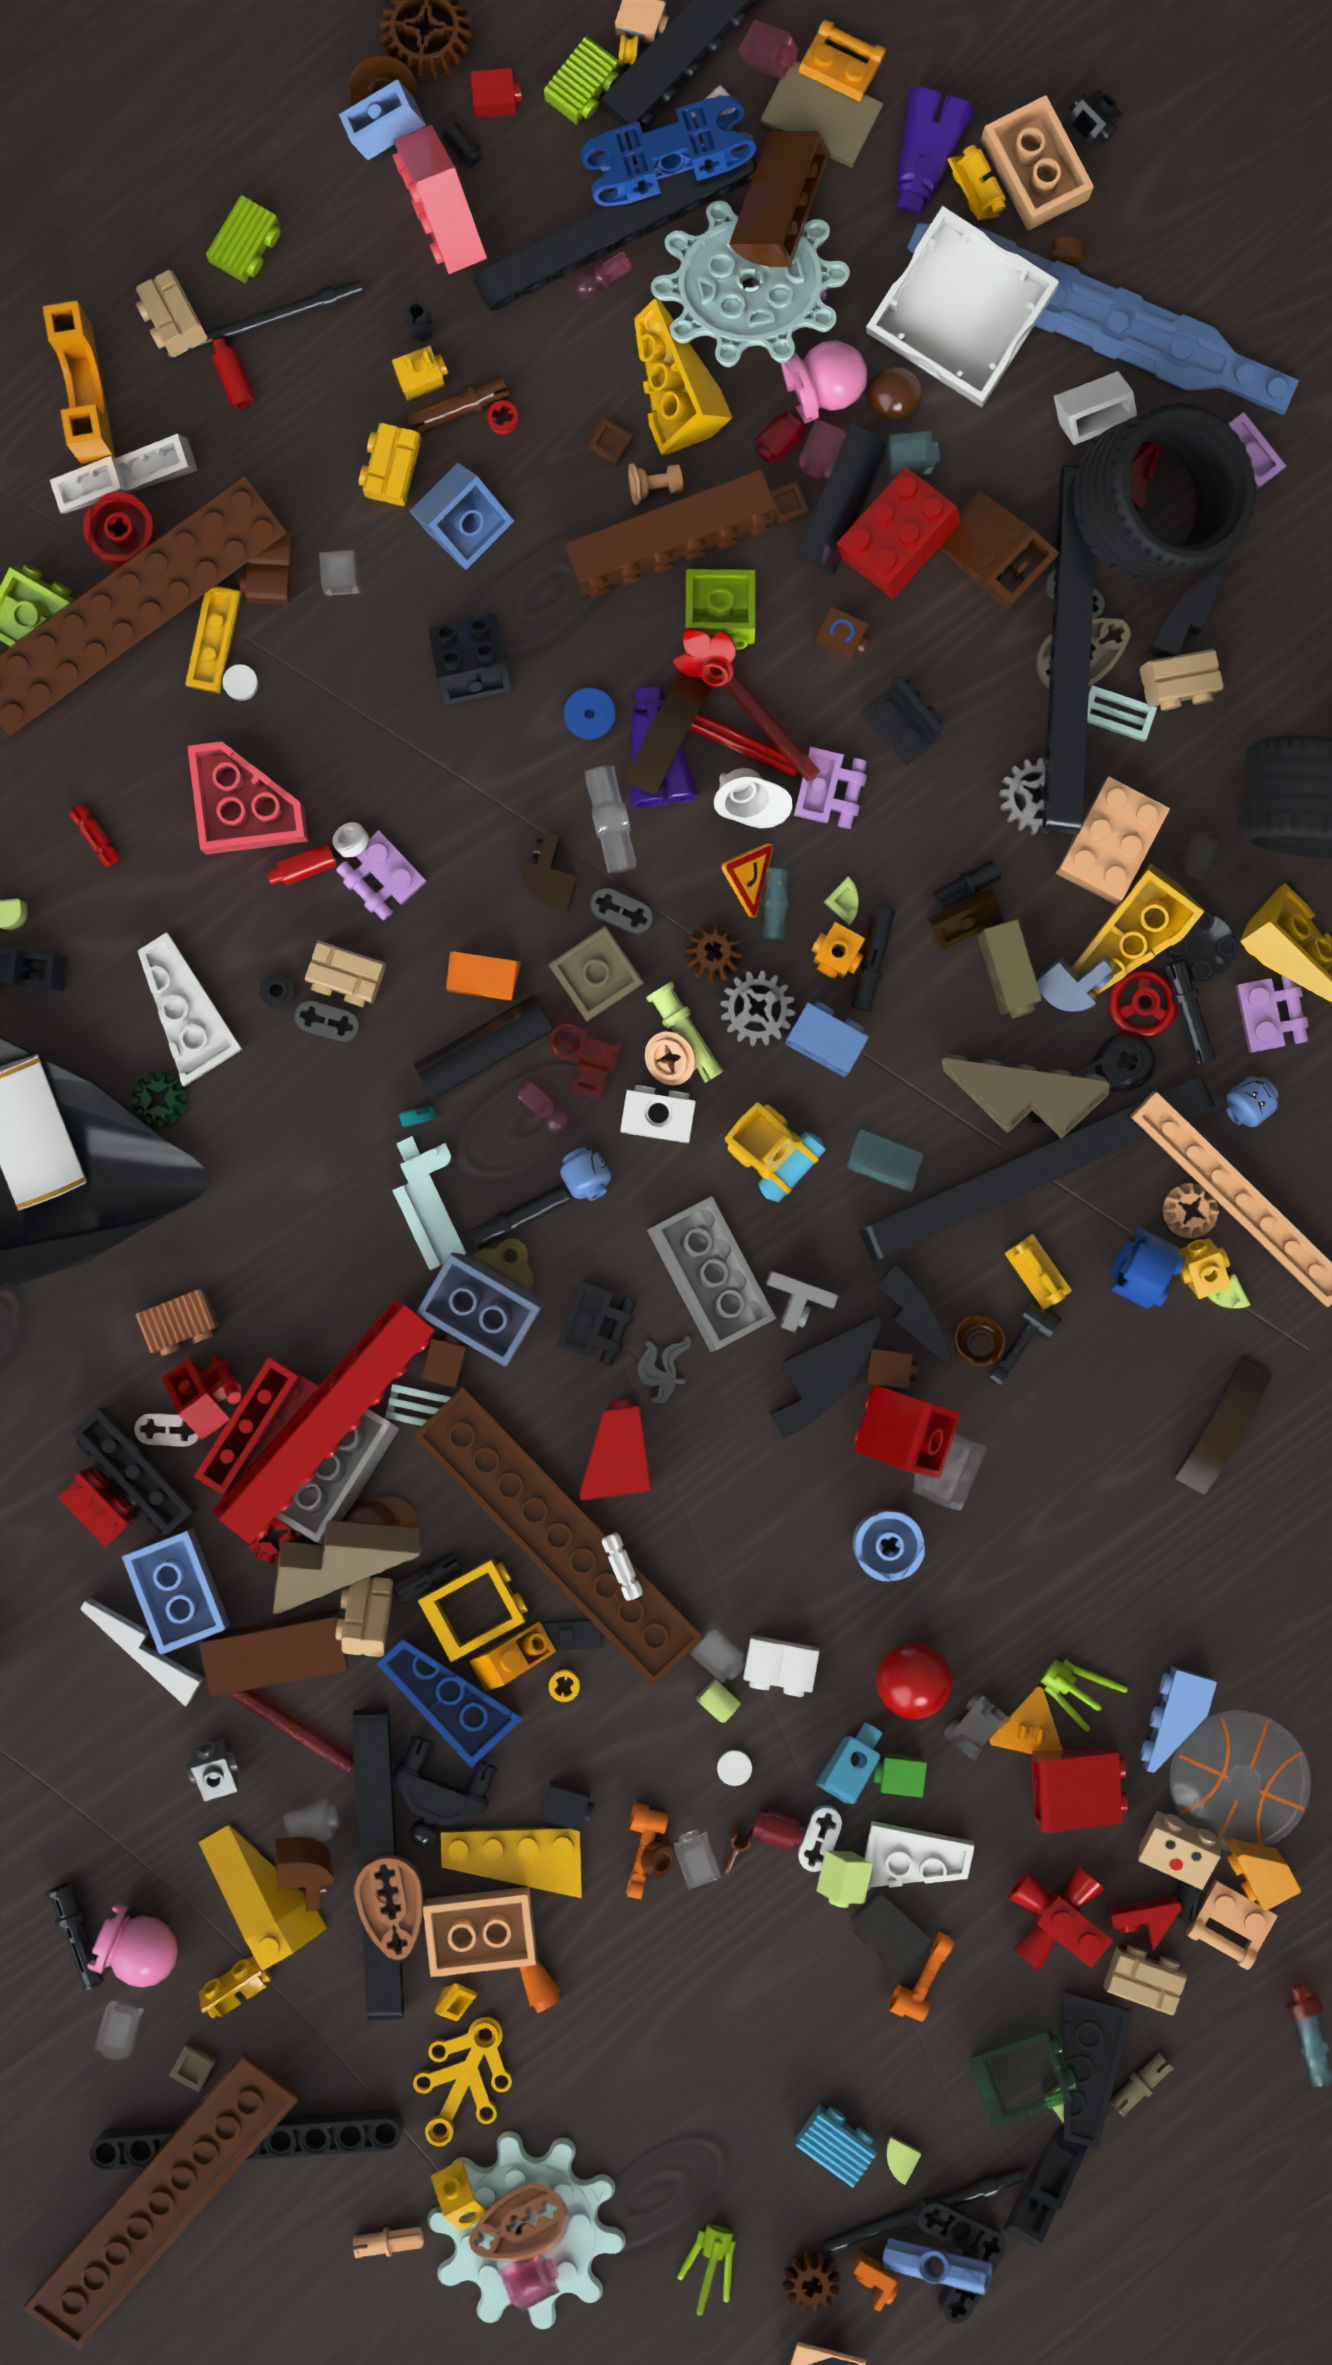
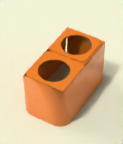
[446,951,521,1001]

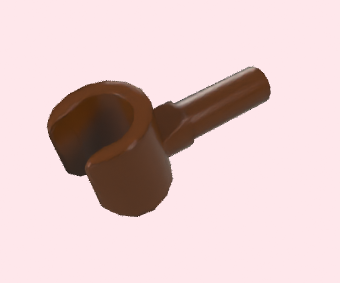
[723,1824,752,1874]

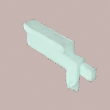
[392,1136,467,1270]

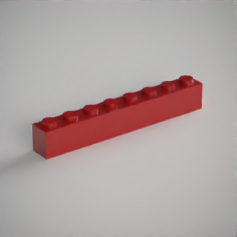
[212,1298,435,1544]

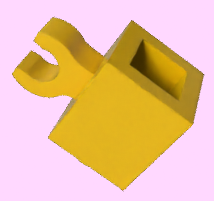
[392,346,448,401]

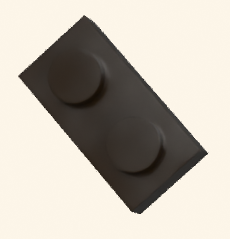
[928,888,1004,950]

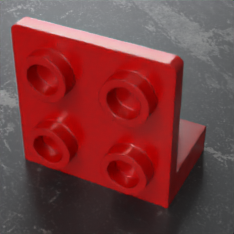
[58,1468,138,1547]

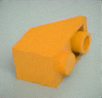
[469,1621,556,1692]
[1226,1838,1301,1912]

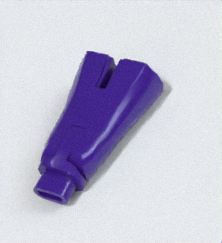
[896,86,975,214]
[630,686,699,808]

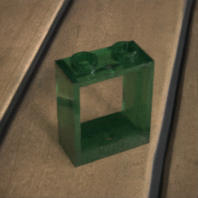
[968,2027,1078,2127]

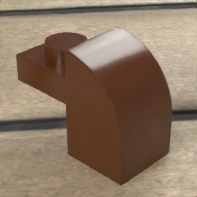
[275,1837,334,1911]

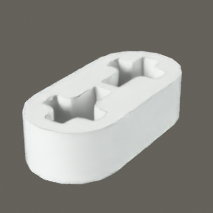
[134,1413,200,1447]
[798,1805,842,1872]

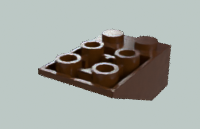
[939,491,1059,612]

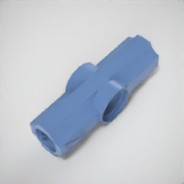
[883,2237,993,2295]

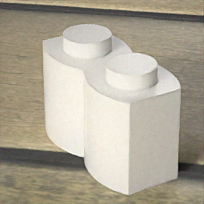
[743,1635,820,1697]

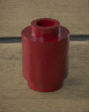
[754,411,805,464]
[752,1807,805,1851]

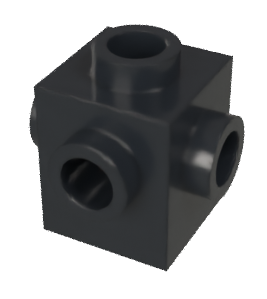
[1062,90,1123,149]

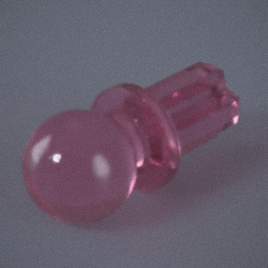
[573,252,632,299]
[517,1081,571,1134]

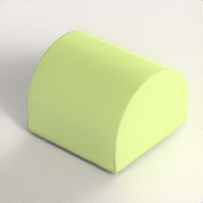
[0,898,28,931]
[696,1679,741,1723]

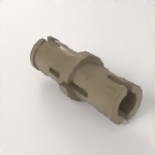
[1110,2052,1174,2117]

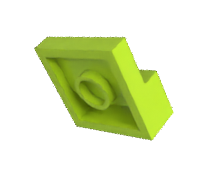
[0,564,74,646]
[686,569,755,650]

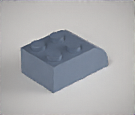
[416,1252,546,1367]

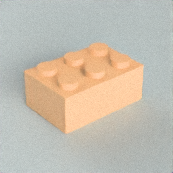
[980,95,1094,231]
[1055,776,1170,905]
[423,1887,537,1977]

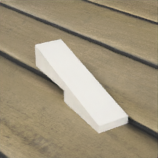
[50,434,198,514]
[81,1598,204,1707]

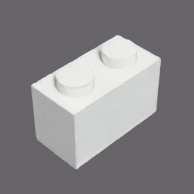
[1054,371,1137,445]

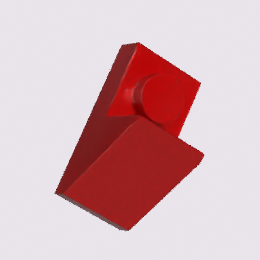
[1107,1896,1181,1950]

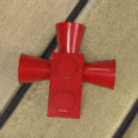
[1007,1865,1113,1970]

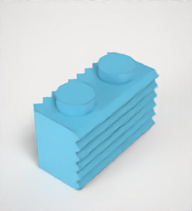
[795,2105,877,2187]

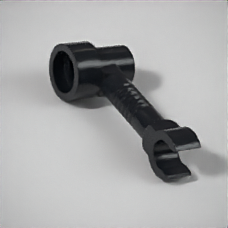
[989,1302,1062,1387]

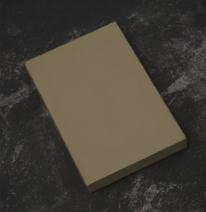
[760,59,883,168]

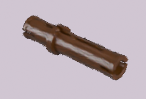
[406,375,510,433]

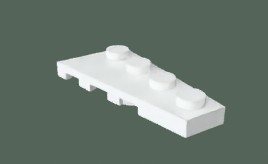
[138,932,243,1087]

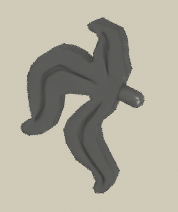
[637,1335,691,1404]

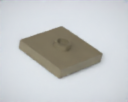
[548,926,644,1022]

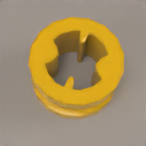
[619,34,639,67]
[549,1669,580,1702]

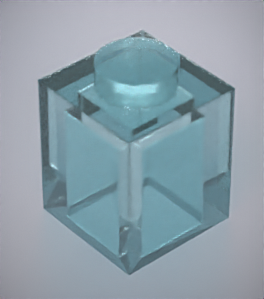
[887,431,940,478]

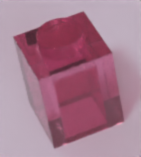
[738,20,799,80]
[799,419,848,479]
[499,2255,560,2311]

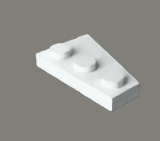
[864,1821,975,1890]

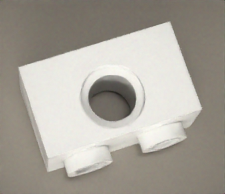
[620,1085,696,1143]

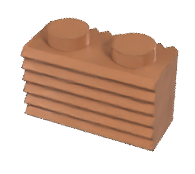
[135,1288,219,1357]

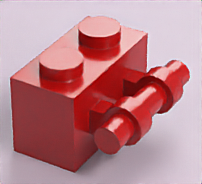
[161,1356,241,1440]

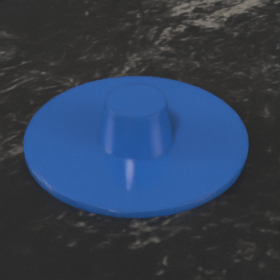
[564,688,615,739]

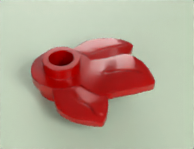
[673,628,736,687]

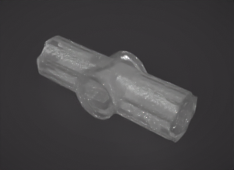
[585,765,637,874]

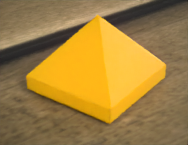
[435,1983,478,2022]

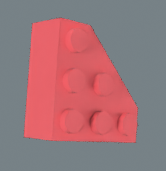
[392,125,487,274]
[187,742,309,855]

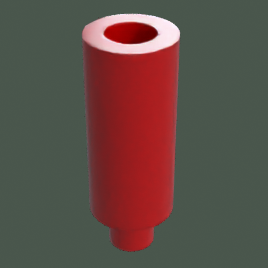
[212,338,255,409]
[267,843,337,886]

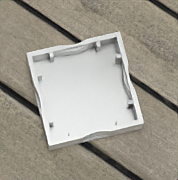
[866,206,1060,407]

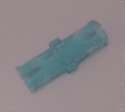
[762,868,789,940]
[1295,2012,1332,2087]

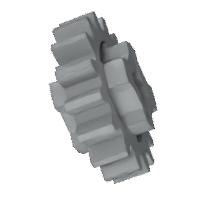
[999,758,1049,835]
[720,971,795,1047]

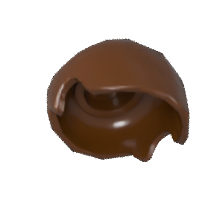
[866,367,922,420]
[953,1314,1006,1367]

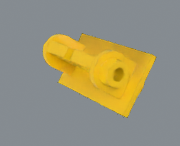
[947,145,1006,220]
[1004,1234,1072,1310]
[198,1955,272,2018]

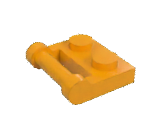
[798,19,887,102]

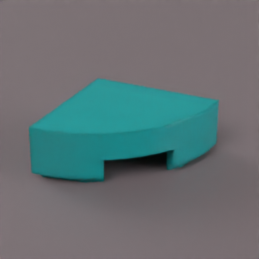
[399,1106,438,1128]

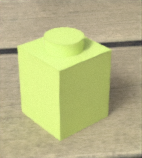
[816,1851,873,1908]

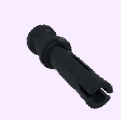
[45,1881,105,1991]

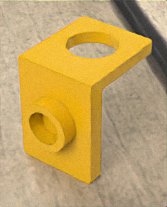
[431,2160,488,2231]

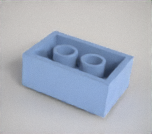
[122,1528,231,1655]

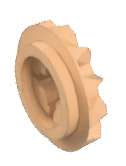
[645,1030,697,1085]
[1163,1183,1219,1238]

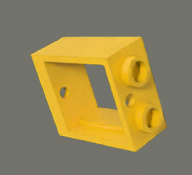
[418,1558,528,1662]

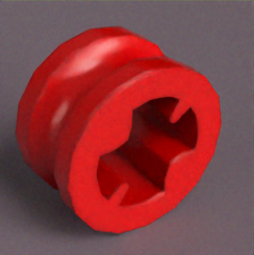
[487,400,519,435]

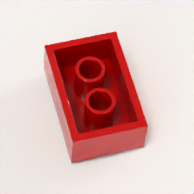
[836,466,961,599]

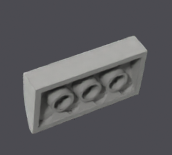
[647,1196,776,1352]
[275,1409,399,1546]

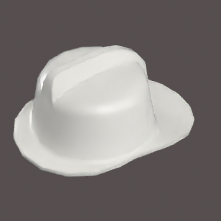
[714,768,793,828]

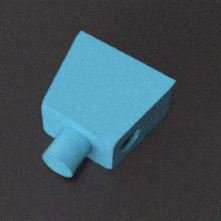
[815,1722,883,1804]

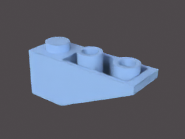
[1140,1666,1217,1773]

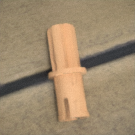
[353,2227,424,2258]

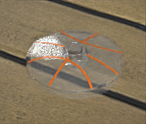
[1170,1711,1311,1851]

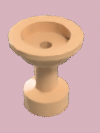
[628,464,683,505]

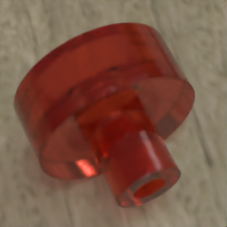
[1285,1984,1324,2020]

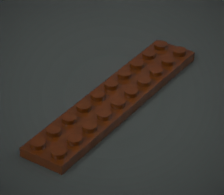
[0,474,287,736]
[413,1386,704,1686]
[23,2052,299,2350]

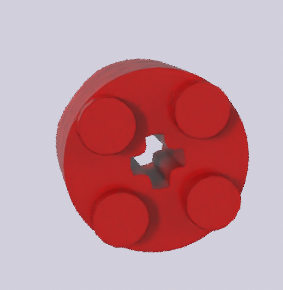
[83,492,159,569]

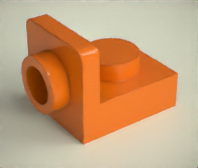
[852,2250,899,2312]

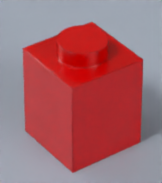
[470,68,522,118]

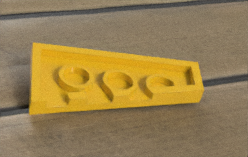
[441,1827,582,1898]

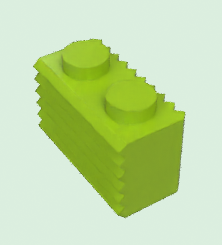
[544,36,620,124]
[206,195,281,283]

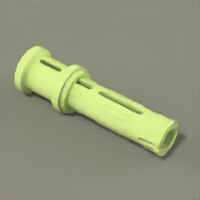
[646,981,723,1083]

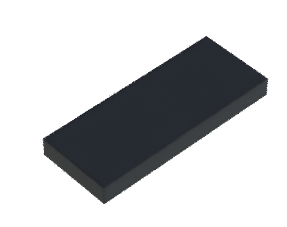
[531,1620,602,1651]

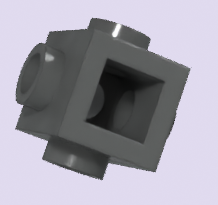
[187,1739,240,1802]

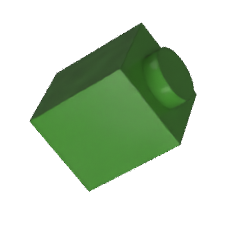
[874,1753,927,1798]

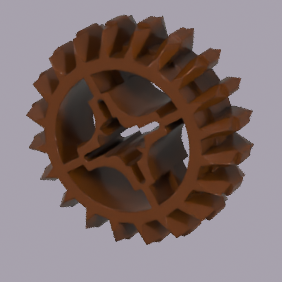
[379,0,472,81]

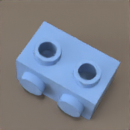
[339,79,426,160]

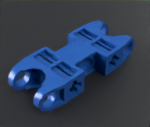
[581,96,756,206]

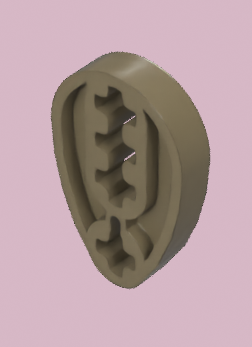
[1036,618,1131,689]

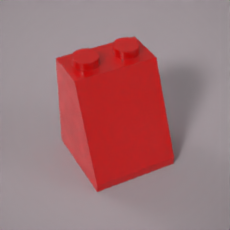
[854,1385,961,1479]
[580,1398,651,1500]
[1032,1747,1128,1832]

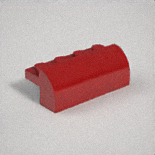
[194,1357,320,1495]

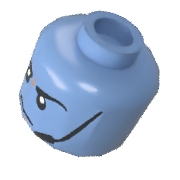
[1226,1076,1279,1127]
[560,1147,611,1201]

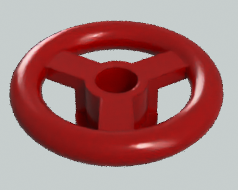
[1109,969,1177,1038]

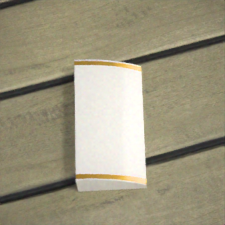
[0,1054,87,1211]

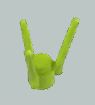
[1040,1659,1128,1732]
[677,2224,736,2316]

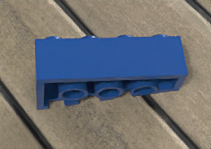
[376,1638,523,1767]

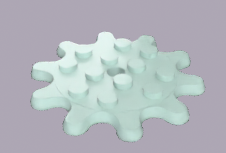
[651,201,850,367]
[427,2131,626,2329]

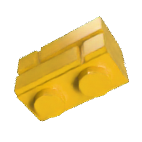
[359,423,421,506]

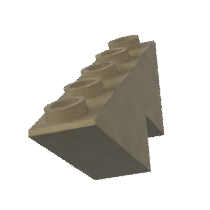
[942,1055,1110,1139]
[273,1520,422,1614]

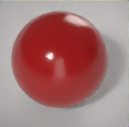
[876,1642,953,1720]

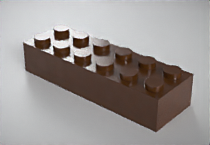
[565,469,776,598]

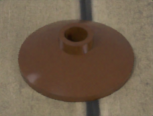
[348,55,418,106]

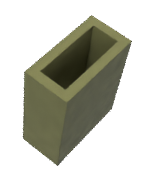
[977,919,1042,1019]

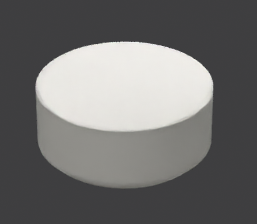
[223,664,259,701]
[333,822,369,857]
[717,1749,752,1786]

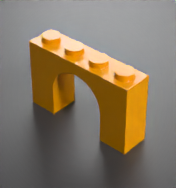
[43,300,115,465]

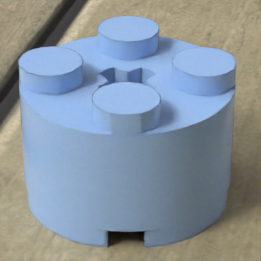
[853,1508,925,1581]

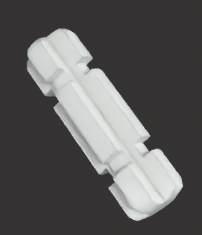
[602,1533,643,1601]

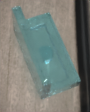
[845,1130,923,1193]

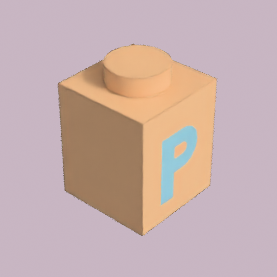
[615,0,670,46]

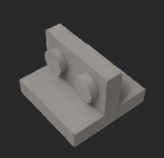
[765,1271,838,1332]

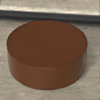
[1050,236,1086,264]
[641,1840,675,1878]

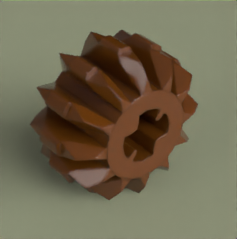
[684,923,743,983]
[782,2250,841,2314]

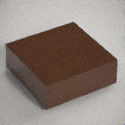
[586,417,634,467]
[770,480,810,527]

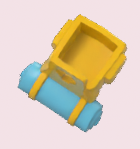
[725,1102,826,1203]

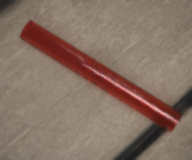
[723,673,820,782]
[231,1690,355,1774]

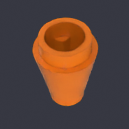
[519,1958,562,2013]

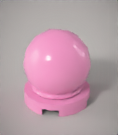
[781,340,867,424]
[88,1902,178,1988]

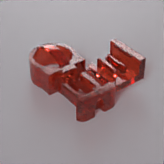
[548,1024,621,1099]

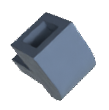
[1035,953,1115,1012]

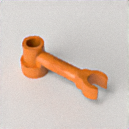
[626,1802,668,1900]
[888,1932,954,2022]

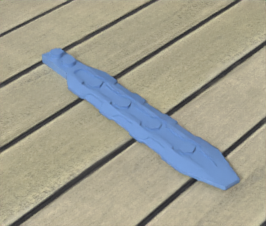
[907,223,1299,415]

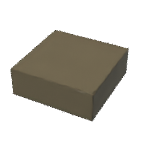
[169,2043,217,2093]

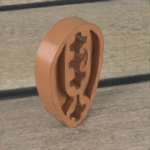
[354,1855,424,1960]
[469,2183,569,2262]

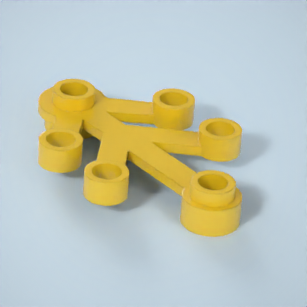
[413,2017,512,2146]

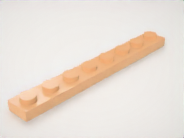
[1130,1091,1332,1307]

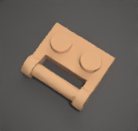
[1186,1879,1278,1970]

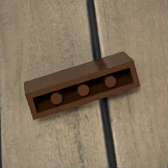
[729,131,830,267]
[199,1609,348,1697]

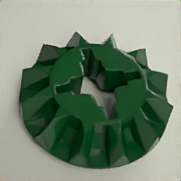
[132,1072,187,1127]

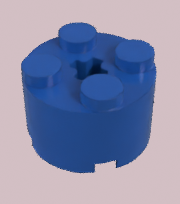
[1107,1228,1185,1309]

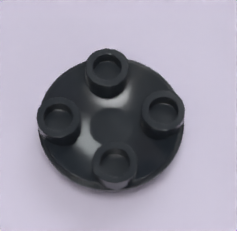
[1167,911,1238,981]

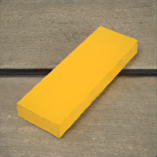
[185,586,242,694]

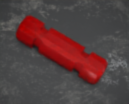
[69,804,121,867]

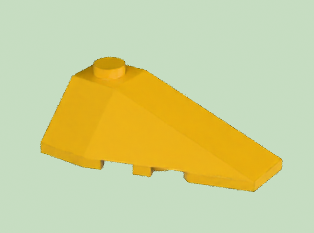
[634,298,733,455]
[1072,863,1204,995]
[1240,883,1332,1002]
[198,1824,328,1971]

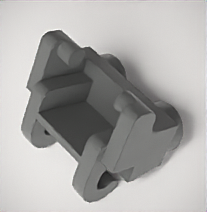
[944,1692,1011,1761]

